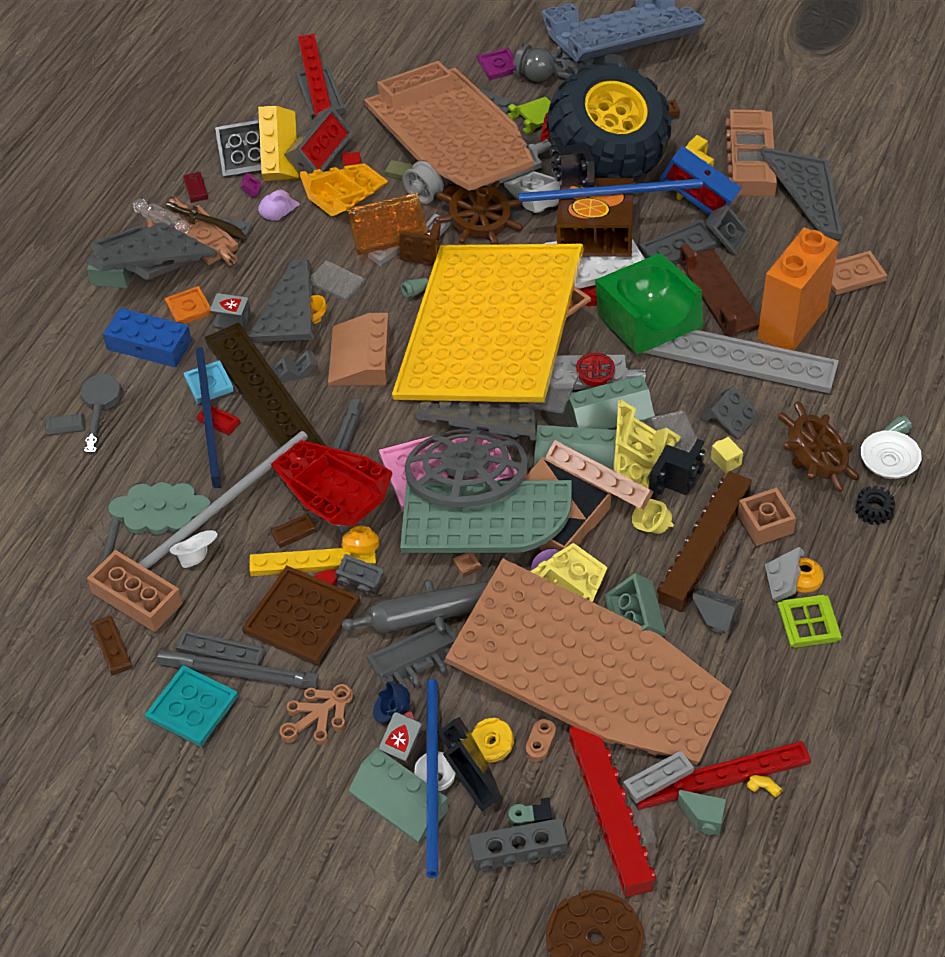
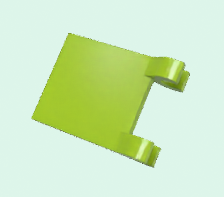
[507,97,551,135]

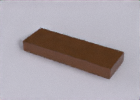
[91,615,132,676]

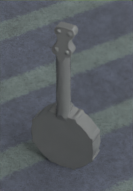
[81,374,122,455]

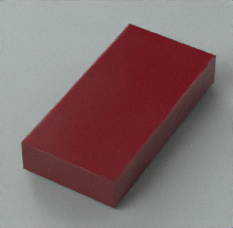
[183,172,208,203]

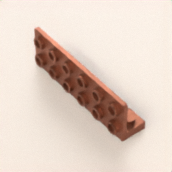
[680,243,760,336]

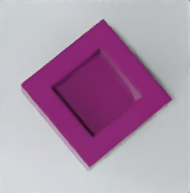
[240,173,261,198]

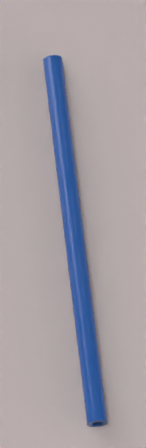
[518,179,703,202]

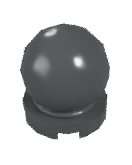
[513,43,555,82]

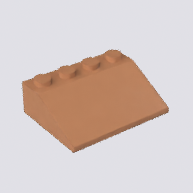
[328,313,390,386]

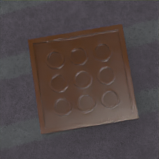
[242,565,360,665]

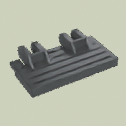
[367,621,457,689]

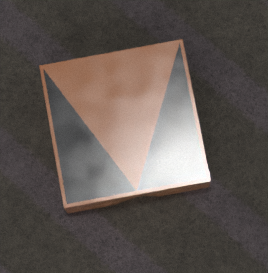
[524,457,611,551]

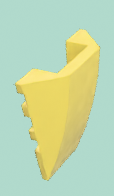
[613,400,681,488]
[530,543,607,602]

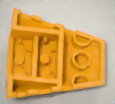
[300,163,388,217]

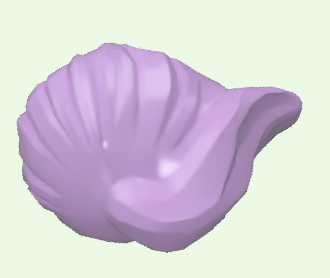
[258,190,300,221]

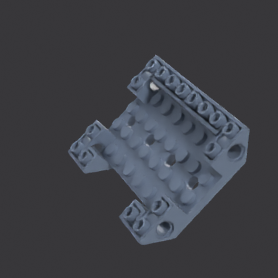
[542,0,705,62]

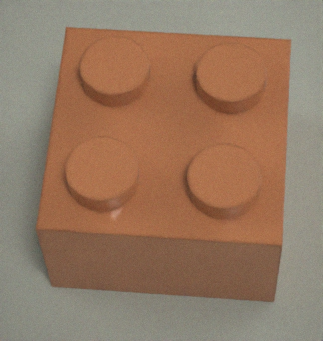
[737,488,796,546]

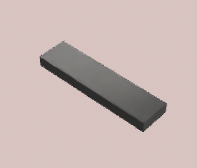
[176,630,266,666]

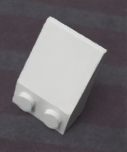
[504,171,560,213]

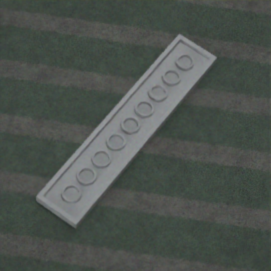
[643,330,839,394]

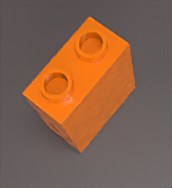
[757,227,839,351]

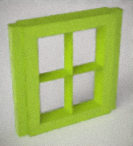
[777,595,842,648]

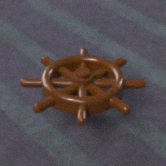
[436,180,523,245]
[778,401,859,492]

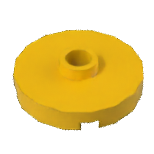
[471,718,514,763]

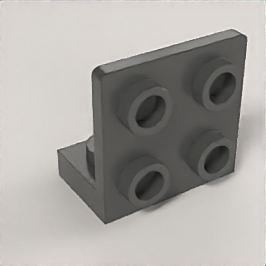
[699,385,759,439]

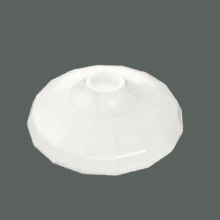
[861,430,922,479]

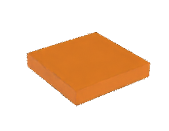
[164,286,213,324]

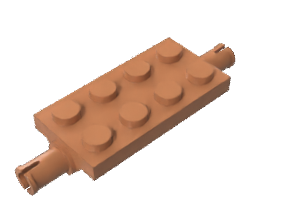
[168,197,239,266]

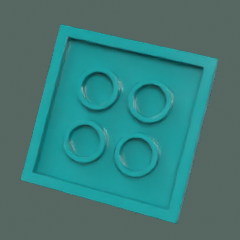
[145,665,239,747]

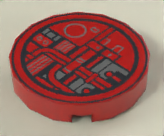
[576,353,615,386]

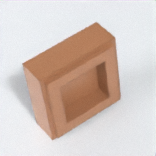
[453,553,481,578]

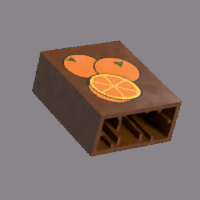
[557,178,634,257]

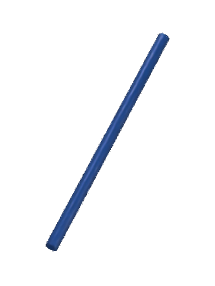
[426,679,438,878]

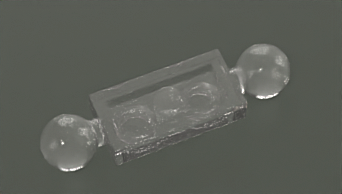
[133,198,190,234]

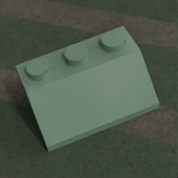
[605,573,666,636]

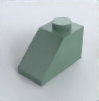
[678,790,726,835]

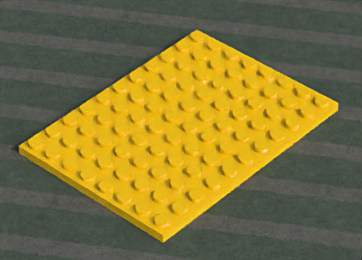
[392,244,584,403]

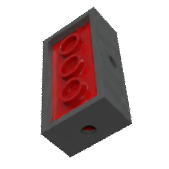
[284,106,354,174]

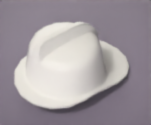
[170,530,218,568]

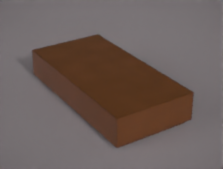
[270,514,317,548]

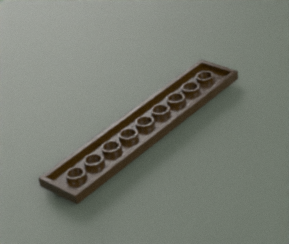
[205,323,326,449]

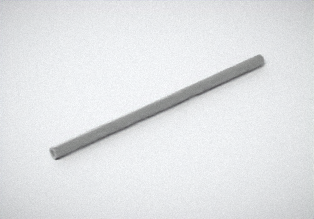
[138,431,308,569]

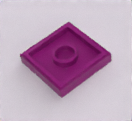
[477,48,516,81]

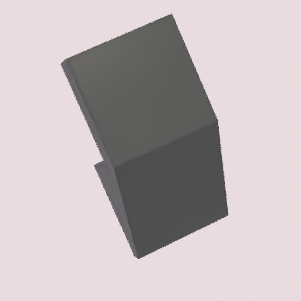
[272,350,317,383]

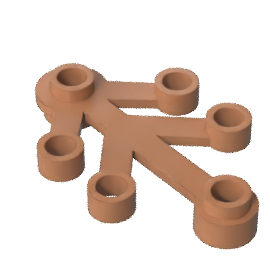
[279,684,353,745]

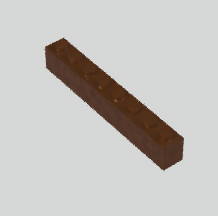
[657,471,752,612]

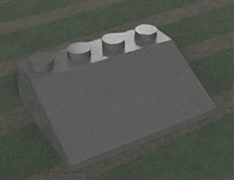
[215,120,262,178]

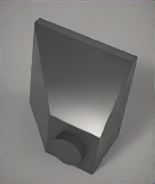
[705,205,749,255]
[693,588,743,633]

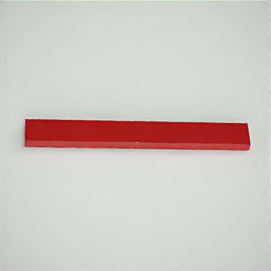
[298,34,331,117]
[635,741,811,810]

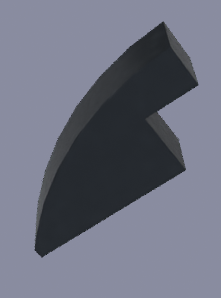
[437,717,501,811]

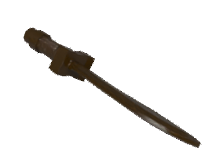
[166,202,247,241]

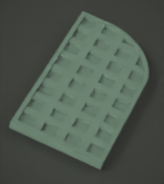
[400,480,572,553]

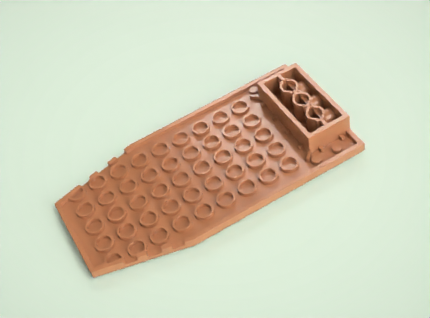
[364,61,534,191]
[444,559,732,766]

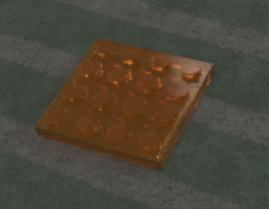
[348,193,428,255]

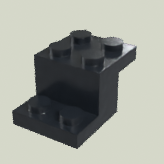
[550,137,595,188]
[648,439,707,500]

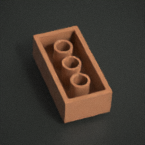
[87,550,183,632]

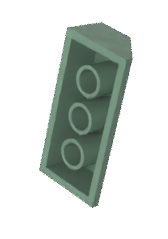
[567,375,655,430]
[534,425,616,473]
[348,748,448,844]

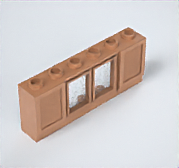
[726,110,777,196]

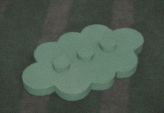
[108,482,211,535]

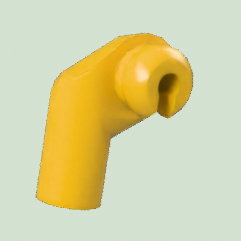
[747,775,783,798]

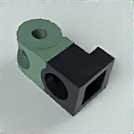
[508,798,552,827]

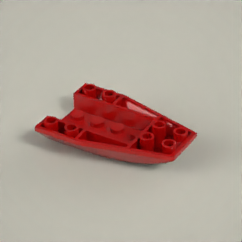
[271,440,393,526]

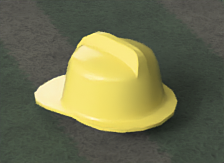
[632,499,674,534]

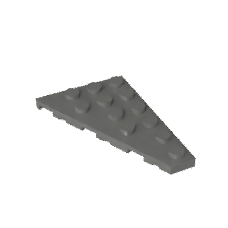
[249,259,314,342]

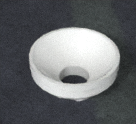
[414,751,456,791]

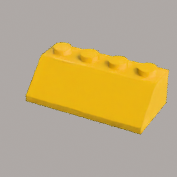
[258,106,299,181]

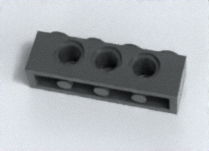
[469,818,567,872]

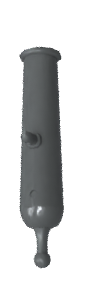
[342,580,489,633]

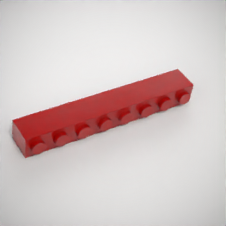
[569,727,656,898]

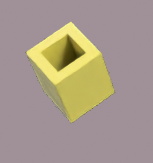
[711,437,743,474]

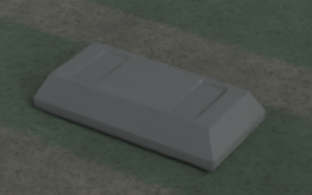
[45,414,85,436]

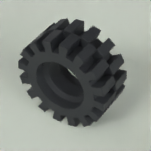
[855,486,895,525]

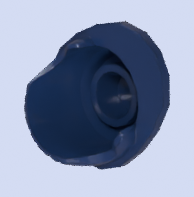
[373,682,410,723]

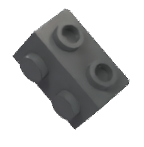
[335,554,384,594]

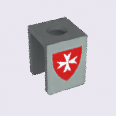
[210,293,251,330]
[378,712,423,761]

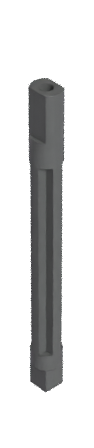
[308,399,363,521]
[157,649,319,689]

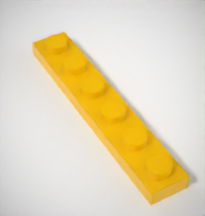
[250,548,376,576]

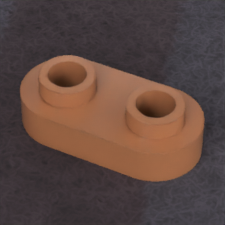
[526,719,556,762]

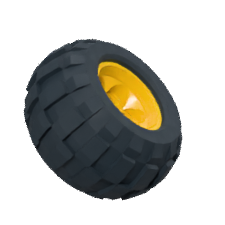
[547,63,672,181]

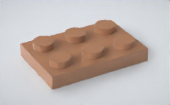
[831,251,887,295]

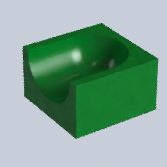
[595,253,703,355]

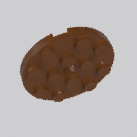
[546,890,644,957]

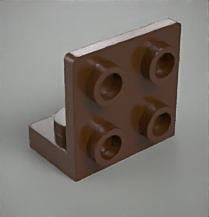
[399,223,441,265]

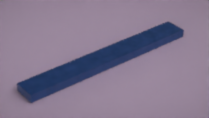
[196,347,221,488]

